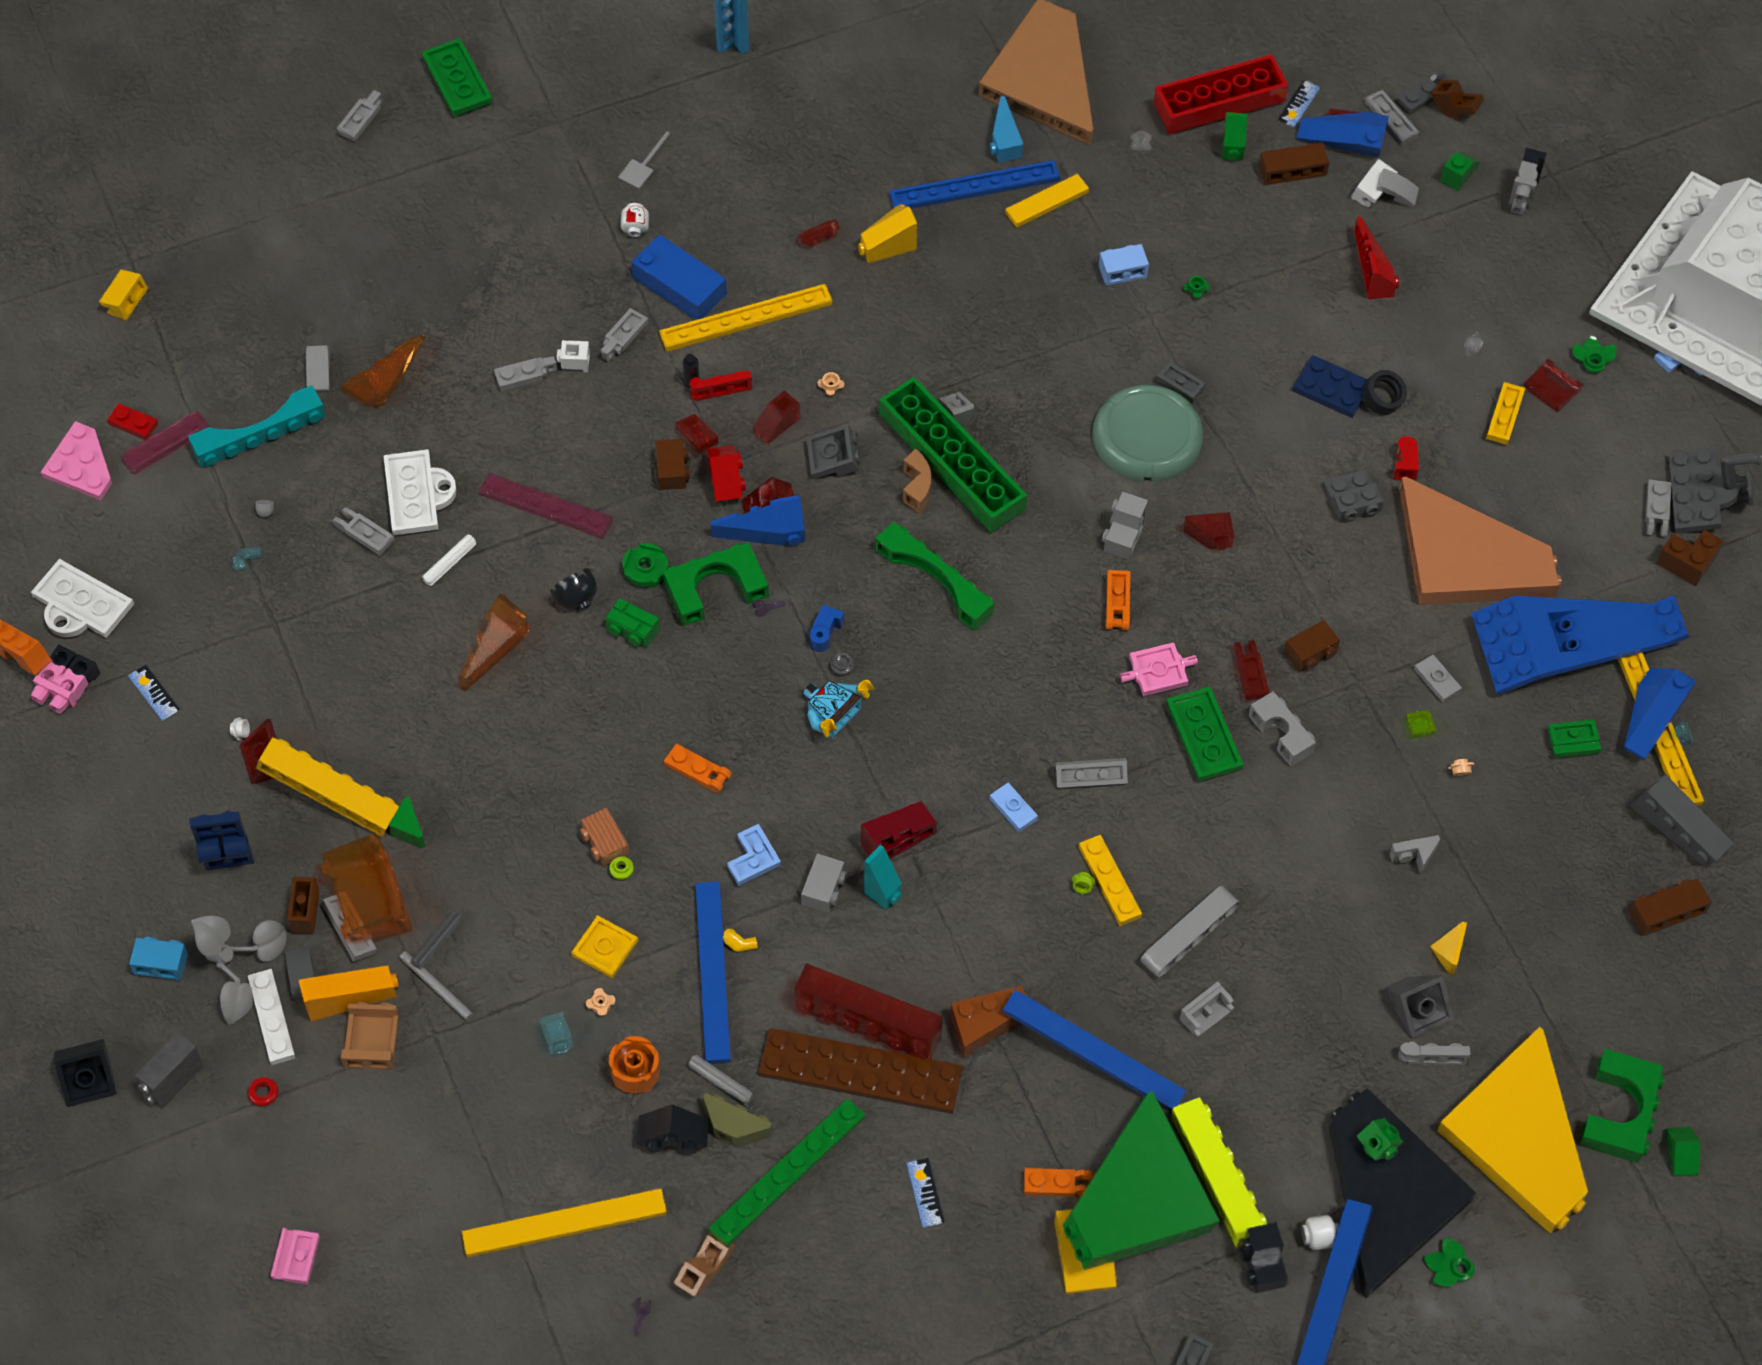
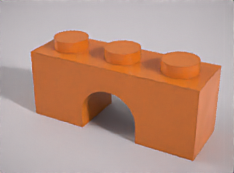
[0,619,52,676]

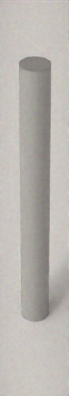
[400,951,473,1020]

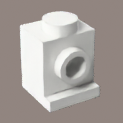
[557,340,590,372]

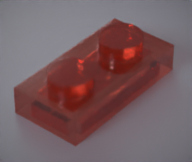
[676,414,719,451]

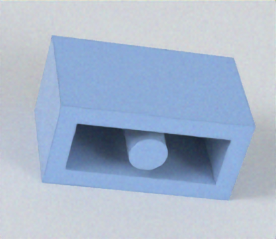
[1099,244,1149,286]

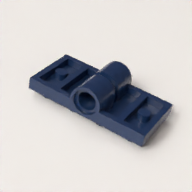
[190,811,254,870]

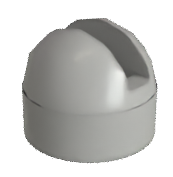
[255,500,274,518]

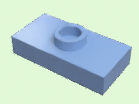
[989,783,1038,833]

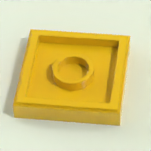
[571,915,639,979]

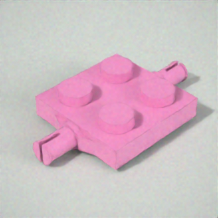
[1120,642,1198,697]

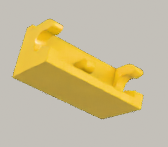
[99,269,148,321]

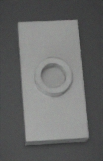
[1414,655,1462,703]

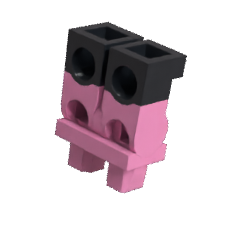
[30,644,100,714]

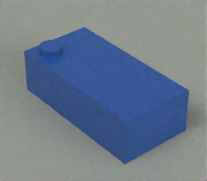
[631,234,727,320]

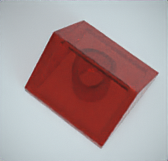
[240,719,277,784]

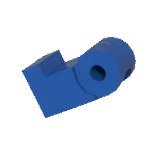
[810,605,844,652]

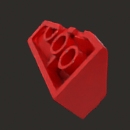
[1354,216,1399,299]

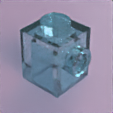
[539,1011,573,1055]

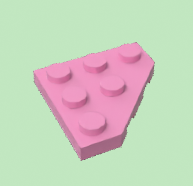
[40,421,112,501]

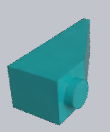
[864,845,902,910]

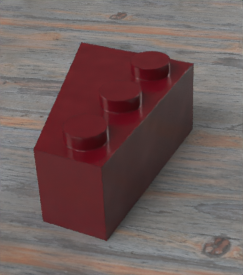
[861,801,937,859]

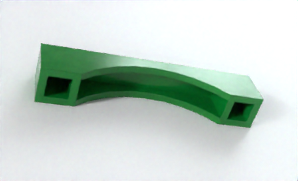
[875,522,994,631]

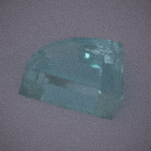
[1675,721,1693,745]

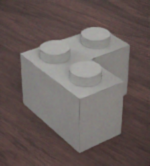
[1102,491,1148,560]

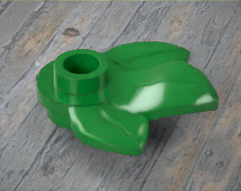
[1572,336,1617,373]
[1424,1238,1475,1287]

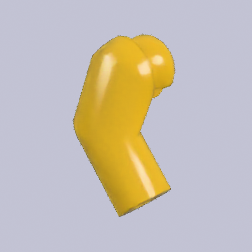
[723,929,758,952]

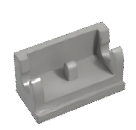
[1179,982,1234,1039]

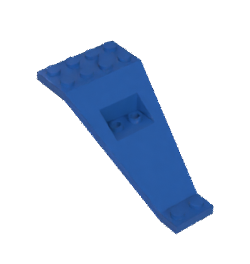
[1471,595,1690,695]

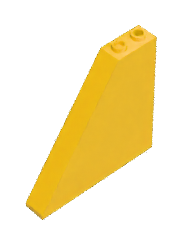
[1437,1027,1588,1234]

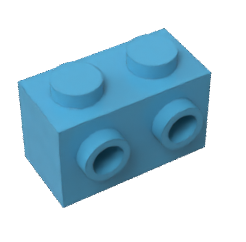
[129,937,188,980]

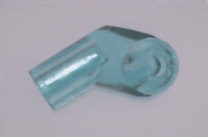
[231,546,262,570]

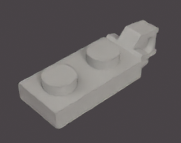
[337,90,383,142]
[600,308,649,362]
[494,356,557,391]

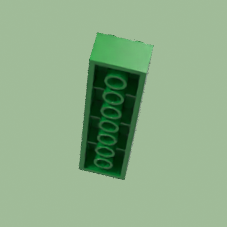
[879,377,1027,533]

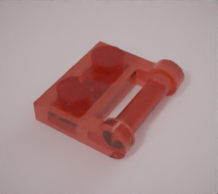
[1523,358,1584,413]

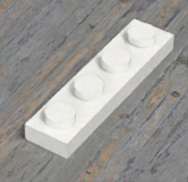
[248,969,295,1065]

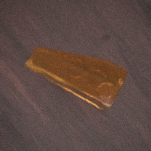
[341,334,426,405]
[459,593,530,692]

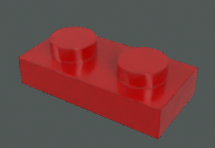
[107,403,158,441]

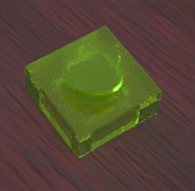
[1406,710,1436,738]

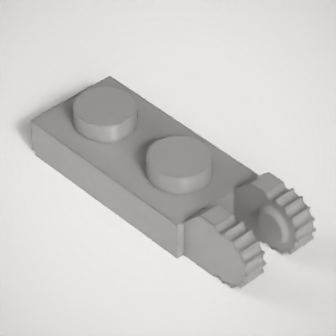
[1645,479,1671,537]
[332,507,395,556]
[1398,1042,1470,1065]

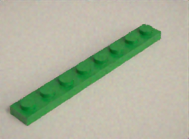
[709,1099,865,1248]

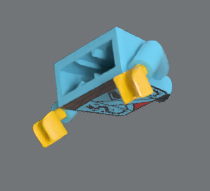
[803,680,875,738]

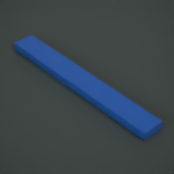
[889,160,1060,209]
[696,881,731,1064]
[1002,990,1186,1112]
[1297,1199,1373,1365]

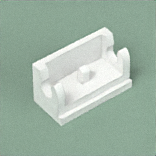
[1351,159,1398,207]

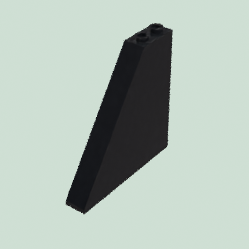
[1329,1088,1476,1298]

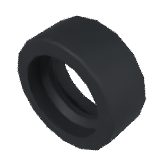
[1362,370,1407,415]

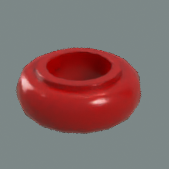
[248,1077,279,1107]

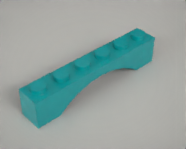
[188,385,326,468]

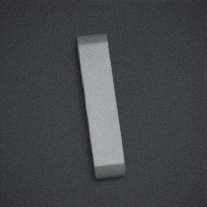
[1140,886,1240,978]

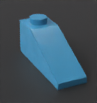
[990,96,1023,163]

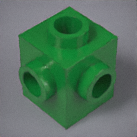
[1357,1118,1403,1160]

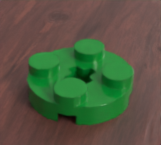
[622,543,668,588]

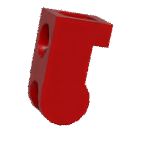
[1393,436,1419,481]

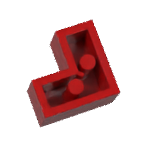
[707,445,746,501]

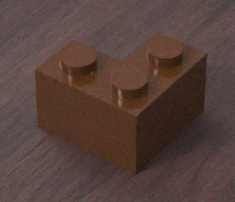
[1656,529,1724,586]

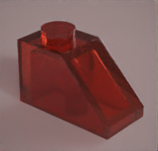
[1183,512,1234,550]

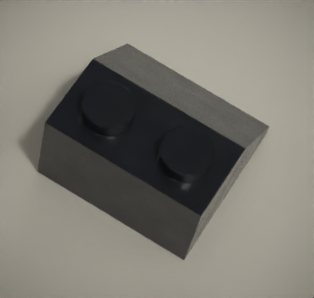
[54,1039,117,1107]

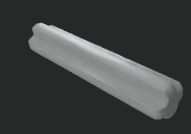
[688,1055,753,1105]

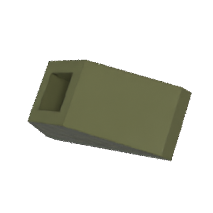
[703,1092,773,1147]

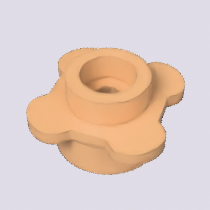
[818,372,844,396]
[1449,759,1474,776]
[586,988,615,1016]

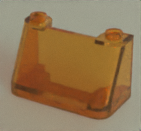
[321,833,413,942]

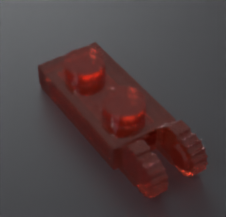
[1234,640,1269,700]

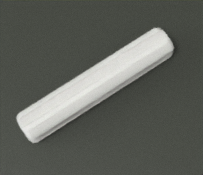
[422,534,476,586]

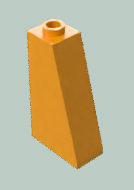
[298,966,399,1022]

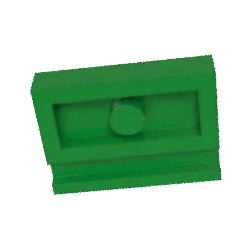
[1547,719,1602,758]

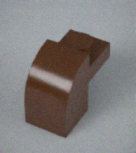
[1431,80,1484,120]

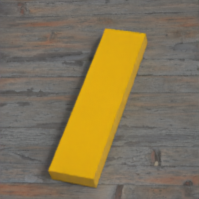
[1005,174,1089,228]

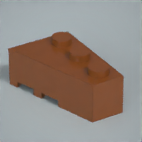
[950,986,1025,1058]

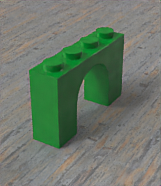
[663,542,769,627]
[1579,1048,1665,1163]

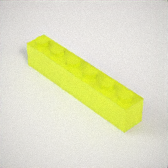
[1171,1097,1267,1248]

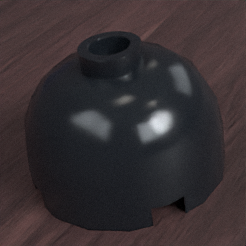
[550,568,597,611]

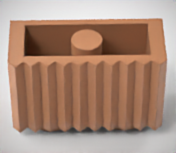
[580,808,630,866]

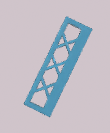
[714,0,749,54]

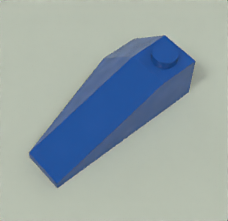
[1296,112,1389,157]
[710,495,805,546]
[1624,668,1696,760]

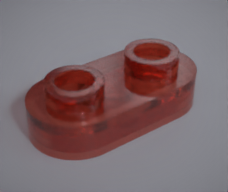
[798,219,840,246]

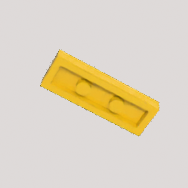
[1486,382,1525,445]

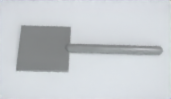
[618,131,670,189]

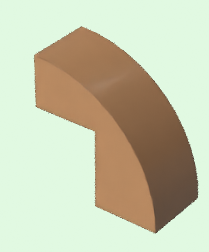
[903,449,931,514]
[674,1234,736,1297]

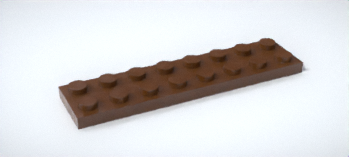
[759,1028,963,1114]

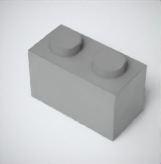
[801,853,847,913]

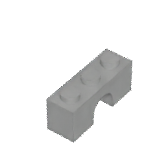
[1249,691,1316,767]

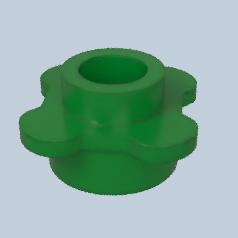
[1184,276,1210,298]

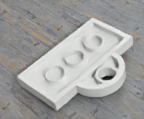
[384,449,456,536]
[31,559,134,638]

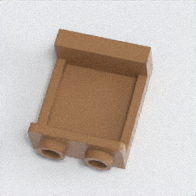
[341,1002,400,1070]

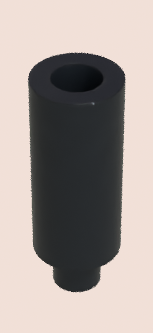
[682,354,700,389]

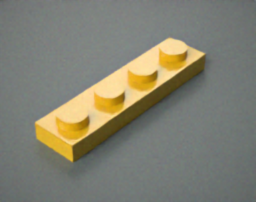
[1079,834,1142,926]

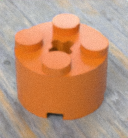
[609,1036,660,1094]

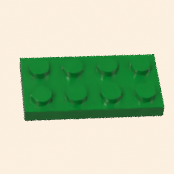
[421,38,493,117]
[1166,687,1244,782]

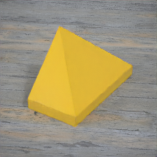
[1430,922,1467,975]

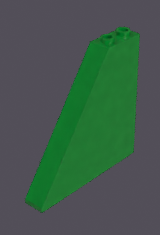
[1062,1091,1220,1270]

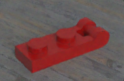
[690,370,752,401]

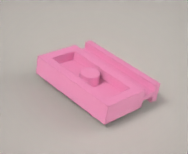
[271,1228,320,1285]

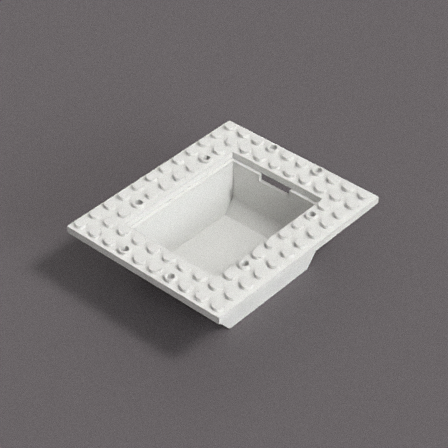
[1589,171,1762,406]

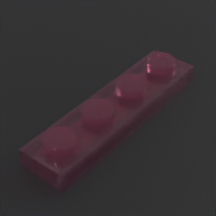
[121,410,210,475]

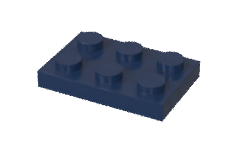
[1292,355,1367,418]

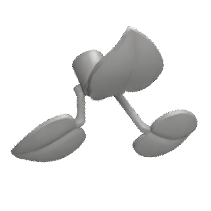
[191,915,287,1024]

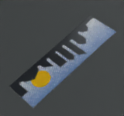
[1277,80,1320,127]
[128,665,180,721]
[906,1158,945,1228]

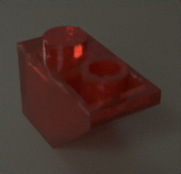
[753,390,800,444]
[742,477,794,513]

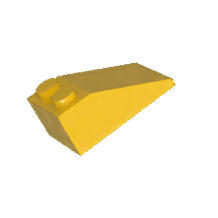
[1055,1209,1117,1294]

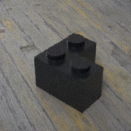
[636,1104,709,1154]
[1239,1222,1288,1293]

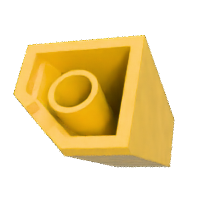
[858,204,917,263]

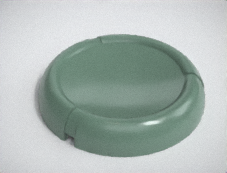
[1092,385,1203,482]

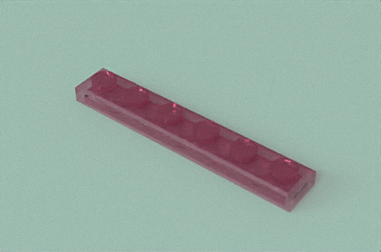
[479,473,612,539]

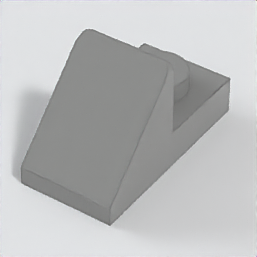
[939,392,974,426]
[1389,835,1440,874]

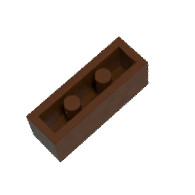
[1259,143,1329,185]
[1629,878,1712,937]

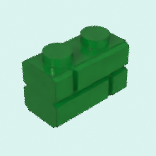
[606,598,660,648]

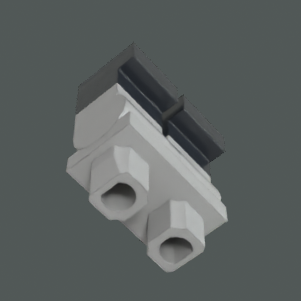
[1509,147,1547,215]

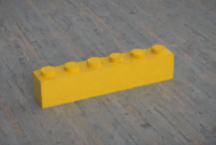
[256,737,399,838]

